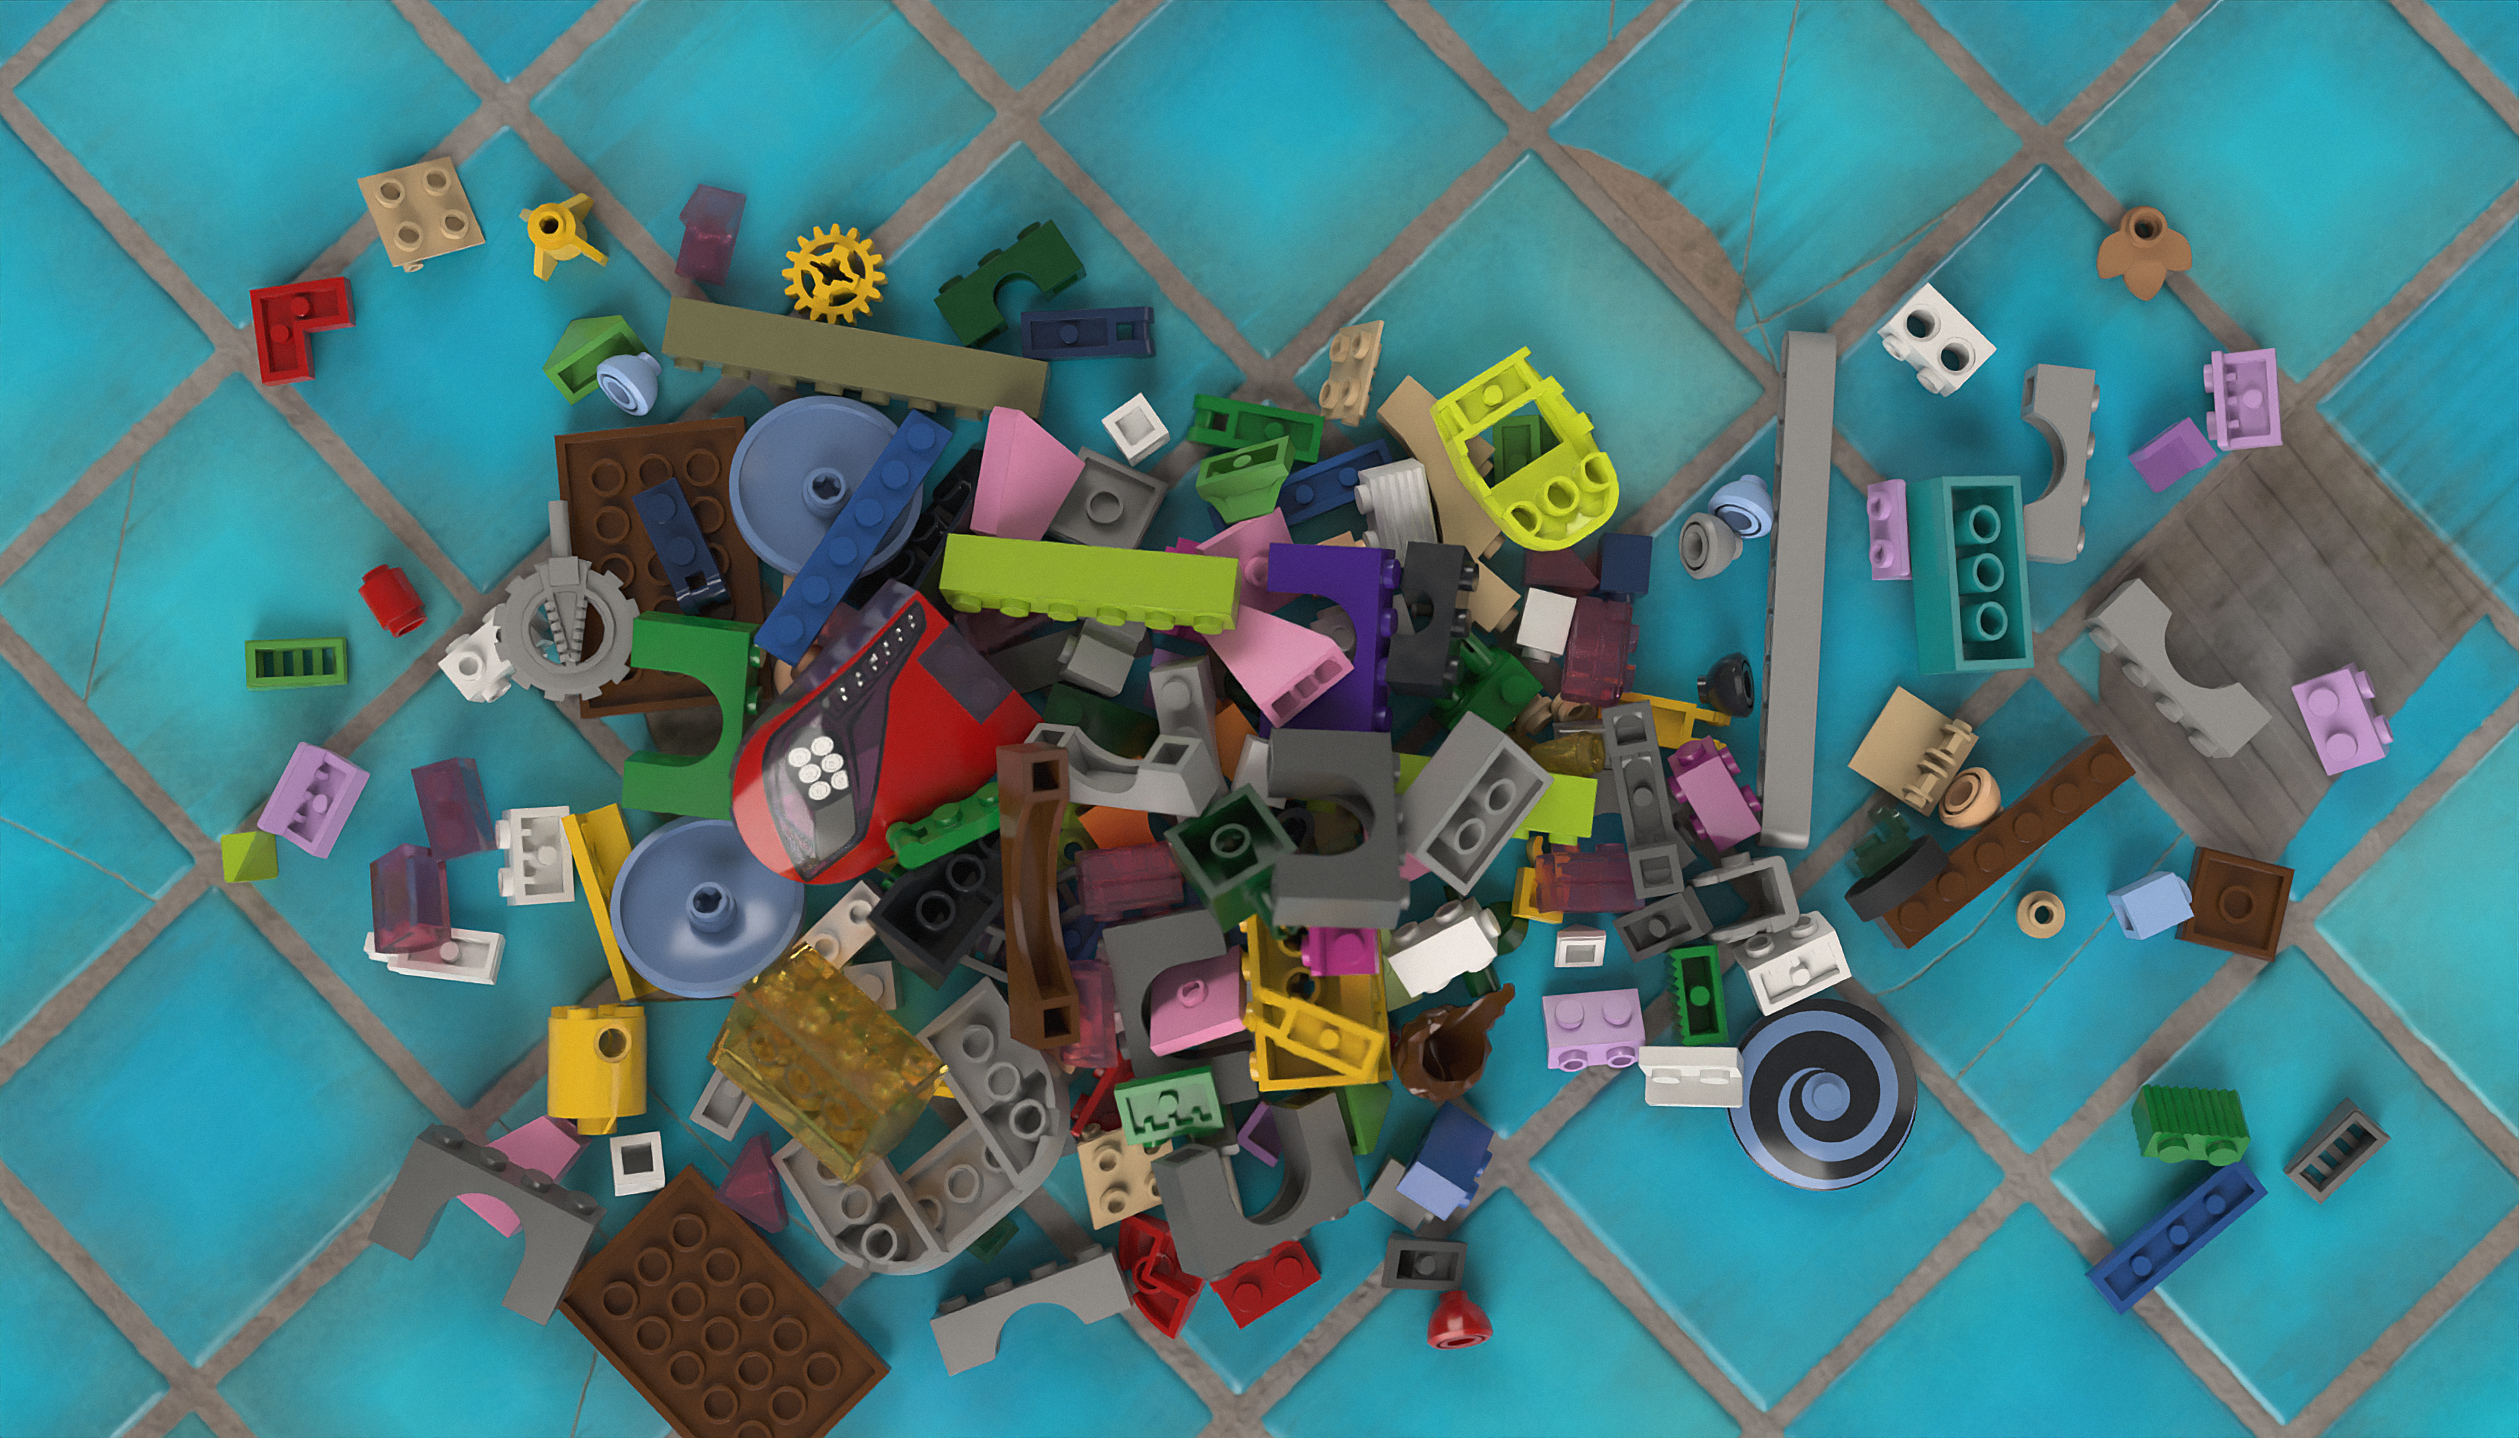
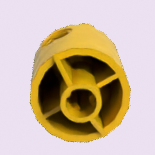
[547,1003,647,1135]

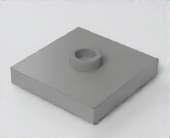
[1044,446,1168,550]

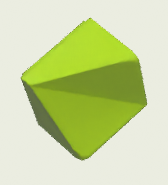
[220,831,279,883]

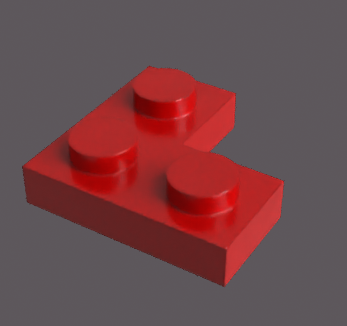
[250,276,356,386]

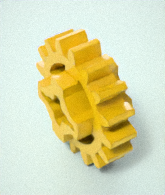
[782,223,888,327]

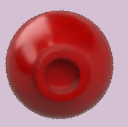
[1426,1290,1494,1350]

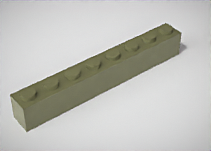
[661,296,1052,426]

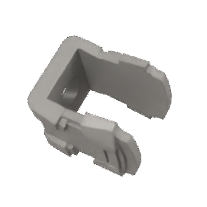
[1685,851,1800,944]

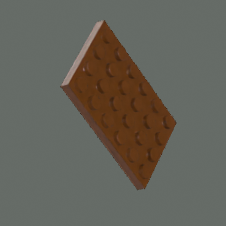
[554,416,775,720]
[559,1162,892,1438]

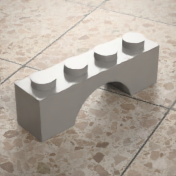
[2020,364,2100,565]
[2083,578,2273,758]
[1149,655,1231,824]
[1024,723,1221,817]
[929,1243,1134,1376]

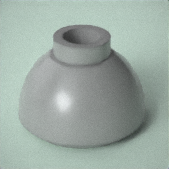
[1679,513,1743,579]

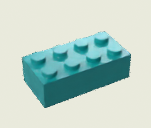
[1906,476,2034,675]

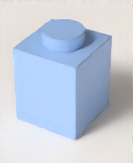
[2106,871,2194,940]

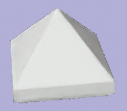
[1554,923,1606,967]

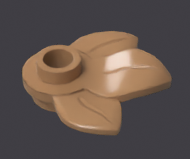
[2096,206,2192,301]

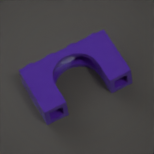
[1259,543,1401,738]

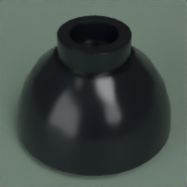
[1697,652,1755,718]

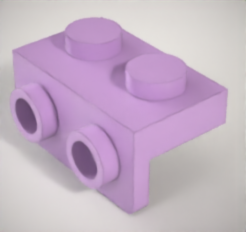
[2203,348,2283,451]
[1866,479,1912,580]
[2291,662,2394,776]
[257,742,371,859]
[1541,988,1646,1072]

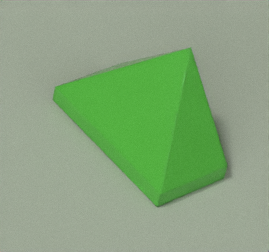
[542,315,650,406]
[1316,1082,1393,1156]

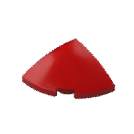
[1118,1212,1207,1340]

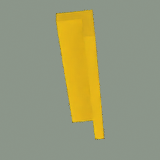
[561,803,661,1002]

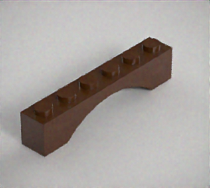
[1873,734,2137,950]
[996,741,1081,1050]

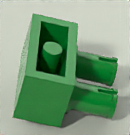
[1428,631,1544,735]

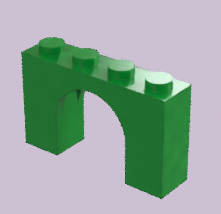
[621,611,766,822]

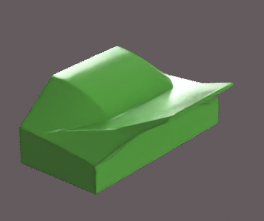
[1195,436,1296,525]

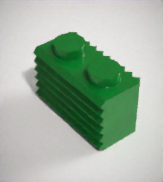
[1662,942,1729,1047]
[2131,1084,2251,1166]

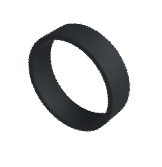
[1844,834,1949,922]

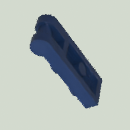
[1021,306,1156,362]
[632,477,732,616]

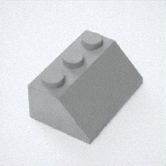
[1397,711,1555,897]

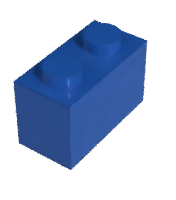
[1396,1100,1495,1221]

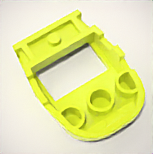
[1429,346,1619,551]

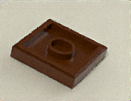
[2175,846,2295,962]

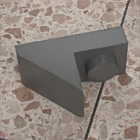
[1612,885,1714,964]
[1381,1230,1468,1291]

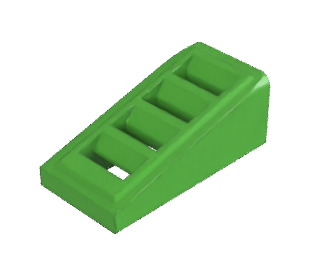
[245,637,348,691]

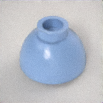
[596,352,662,416]
[1708,475,1774,539]

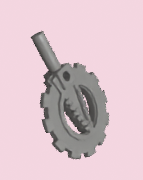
[493,500,640,702]

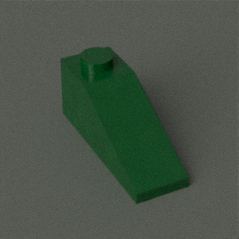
[1042,682,1161,759]

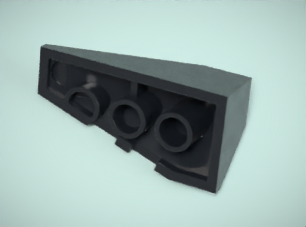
[847,448,984,643]
[865,827,1064,991]

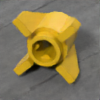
[519,193,609,282]

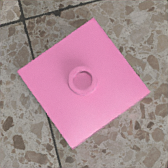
[1195,505,1305,614]
[1150,945,1247,1057]

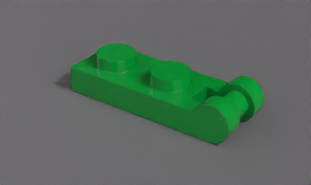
[1186,394,1325,465]
[885,782,1000,869]

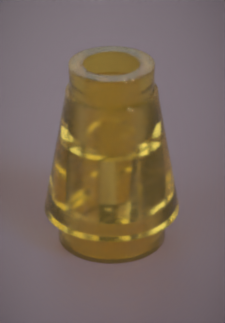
[1529,730,1606,778]

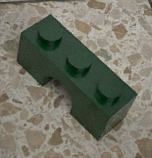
[933,219,1087,350]

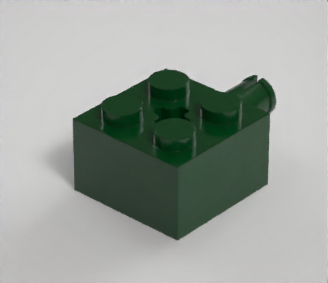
[1164,783,1300,940]

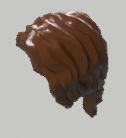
[1391,982,1516,1103]

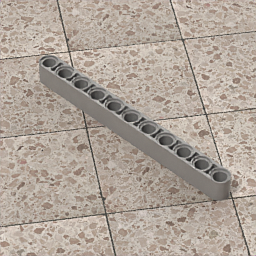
[1754,331,1837,849]

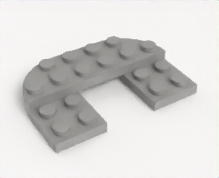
[770,975,1070,1276]

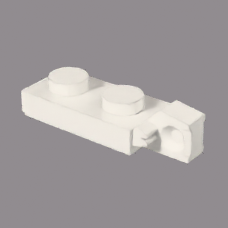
[363,923,506,985]

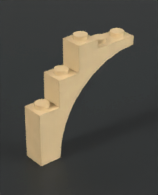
[1375,375,1521,646]

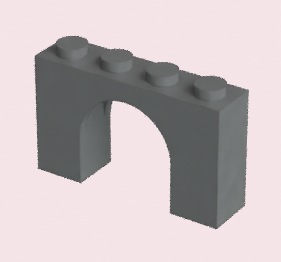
[1266,728,1410,929]
[1097,903,1261,1105]
[1151,1087,1365,1281]
[367,1123,607,1326]

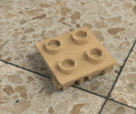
[357,156,485,273]
[1319,320,1384,427]
[1847,686,1979,817]
[1076,1123,1173,1230]

